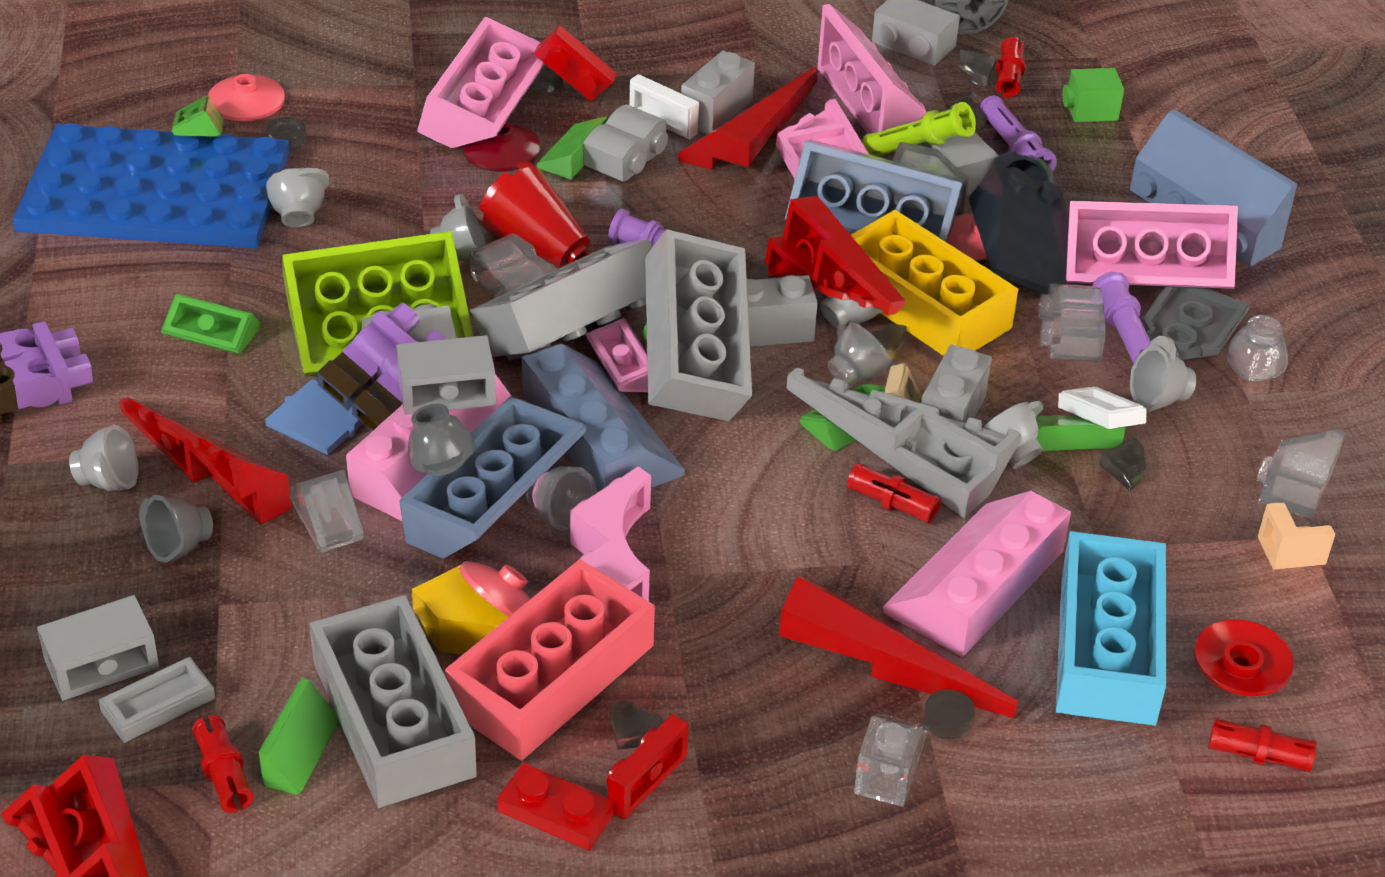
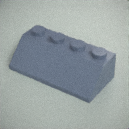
[1130,109,1297,267]
[785,139,965,243]
[522,344,685,493]
[399,396,586,559]

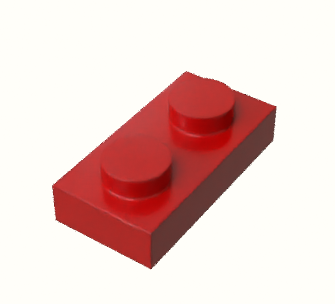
[533,25,617,102]
[606,714,689,820]
[497,763,614,851]

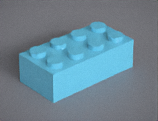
[1056,531,1166,726]

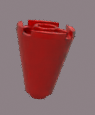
[478,162,590,268]

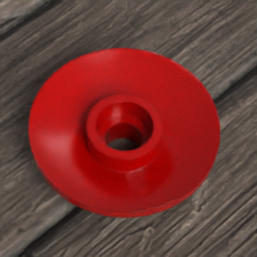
[1194,619,1294,696]

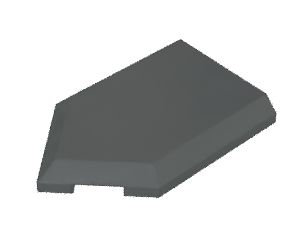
[1141,286,1250,360]

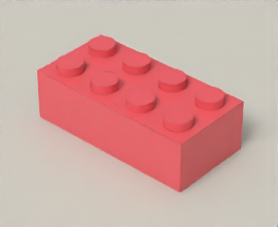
[445,559,655,761]

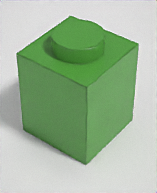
[1062,68,1124,122]

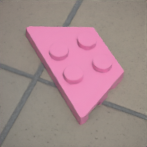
[776,99,868,179]

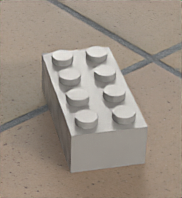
[645,229,752,421]
[470,238,652,361]
[309,595,477,808]

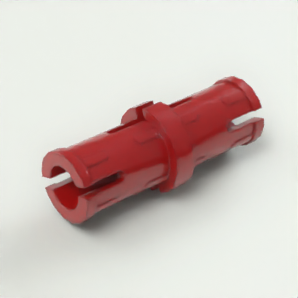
[995,37,1025,98]
[847,462,941,524]
[192,715,254,813]
[1208,718,1317,773]

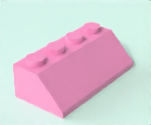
[818,4,926,134]
[417,17,545,148]
[1066,201,1238,289]
[346,374,511,521]
[882,491,1071,658]

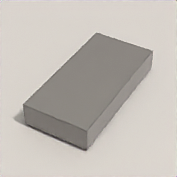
[99,657,215,743]

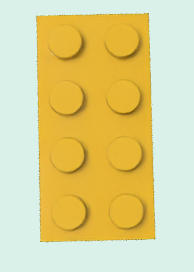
[851,210,1018,356]

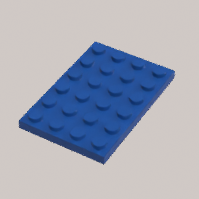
[12,123,290,249]

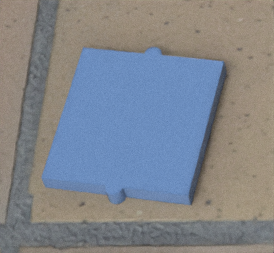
[265,379,363,455]

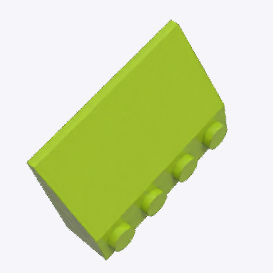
[282,231,474,376]

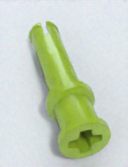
[862,102,976,157]

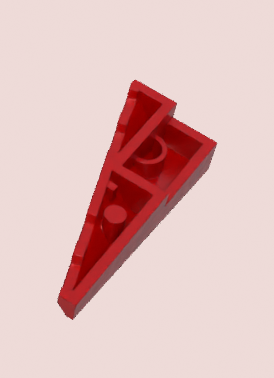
[678,67,818,170]
[763,196,905,315]
[119,397,292,525]
[779,576,1019,719]
[1,755,149,877]

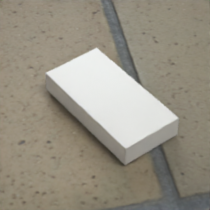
[629,74,699,140]
[1058,386,1147,429]

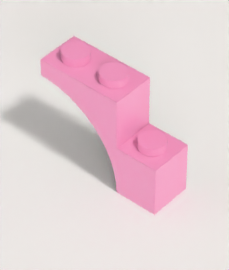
[570,466,651,602]

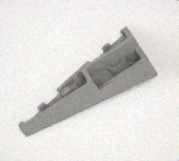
[786,368,1021,519]

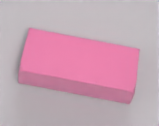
[585,318,648,392]

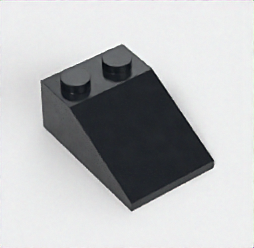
[968,163,1070,300]

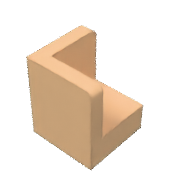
[1258,502,1335,569]

